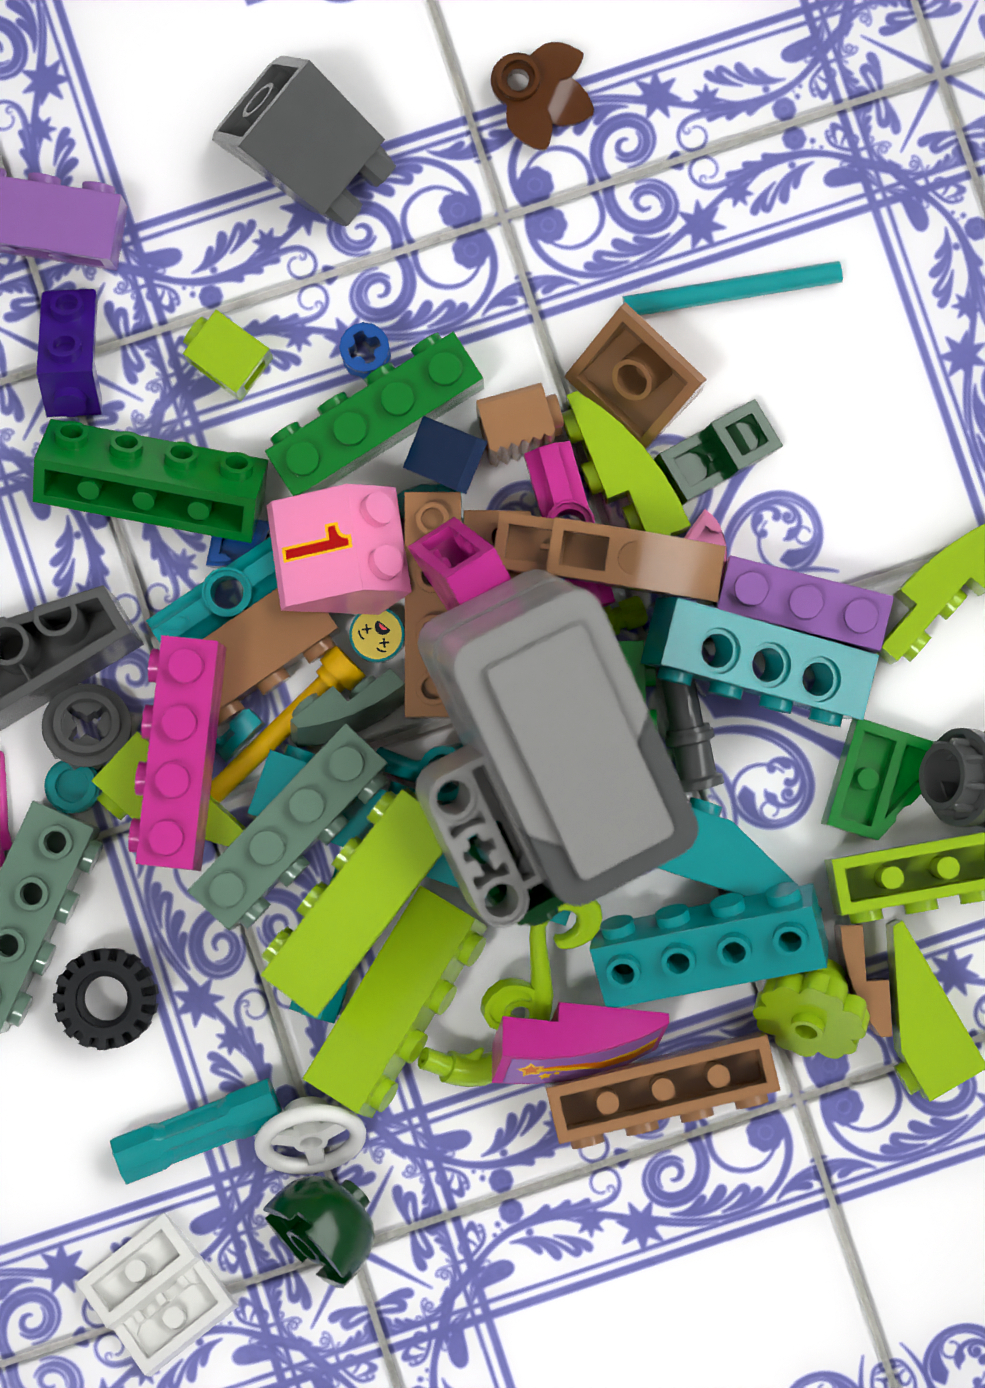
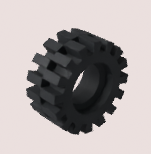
[53,948,159,1050]

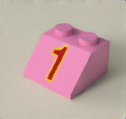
[266,484,412,615]

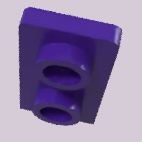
[36,289,102,418]

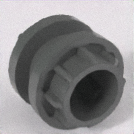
[919,728,985,828]

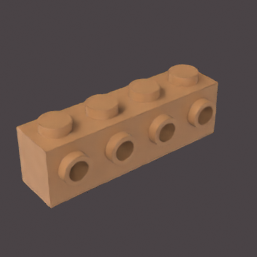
[545,1031,781,1149]

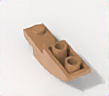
[494,511,726,603]

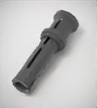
[661,678,724,792]

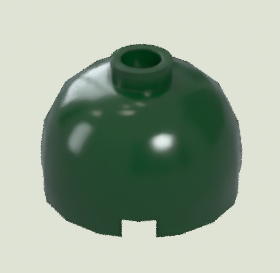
[263,1176,375,1288]

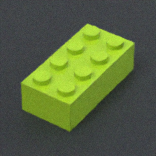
[260,788,443,1018]

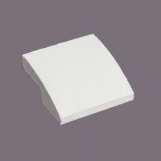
[76,1213,239,1377]

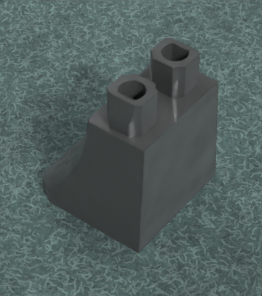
[212,56,396,227]

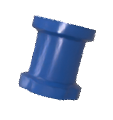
[339,322,391,380]

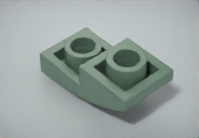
[290,668,405,748]

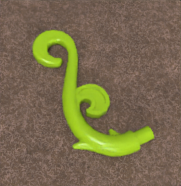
[418,900,603,1087]

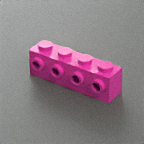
[128,635,227,871]

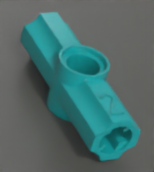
[146,537,278,643]

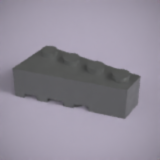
[0,585,144,731]

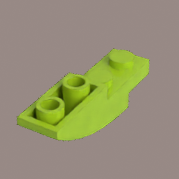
[562,391,691,598]
[877,524,985,665]

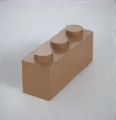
[204,588,341,727]

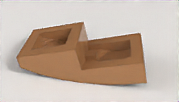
[834,924,893,1037]

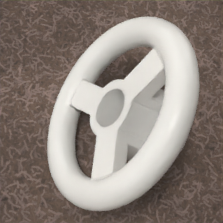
[254,1096,366,1174]

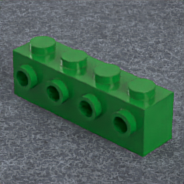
[265,331,484,496]
[33,419,269,543]

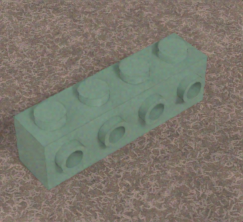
[187,723,389,931]
[0,800,103,1034]

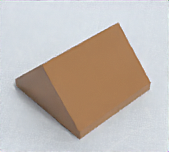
[564,302,707,449]

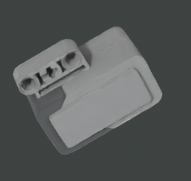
[415,569,698,928]

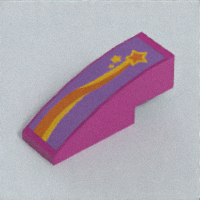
[492,1002,669,1084]

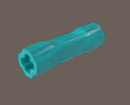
[110,1078,283,1185]

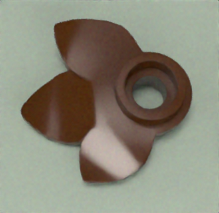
[491,42,594,151]

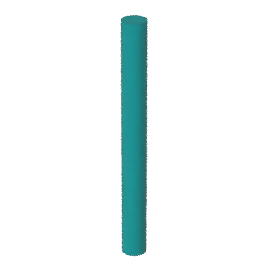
[622,261,843,316]

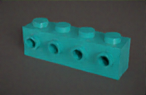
[589,882,829,1008]

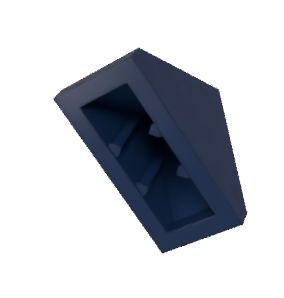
[402,416,488,494]

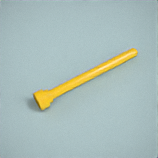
[210,646,366,803]

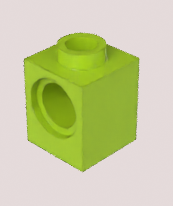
[183,310,273,401]

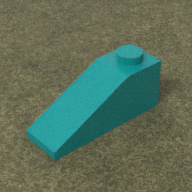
[657,797,822,913]

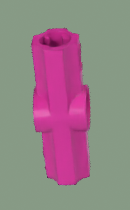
[523,441,616,607]

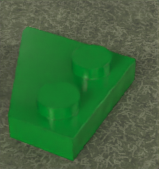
[821,719,934,840]

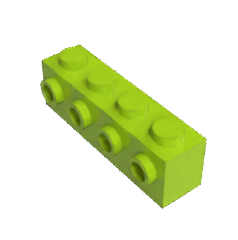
[824,831,985,924]
[302,885,488,1118]

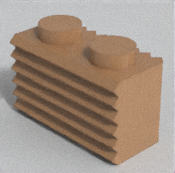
[476,382,564,468]

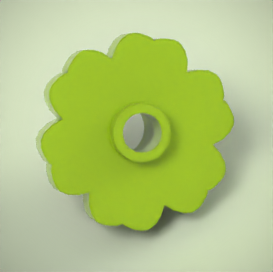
[753,958,870,1059]

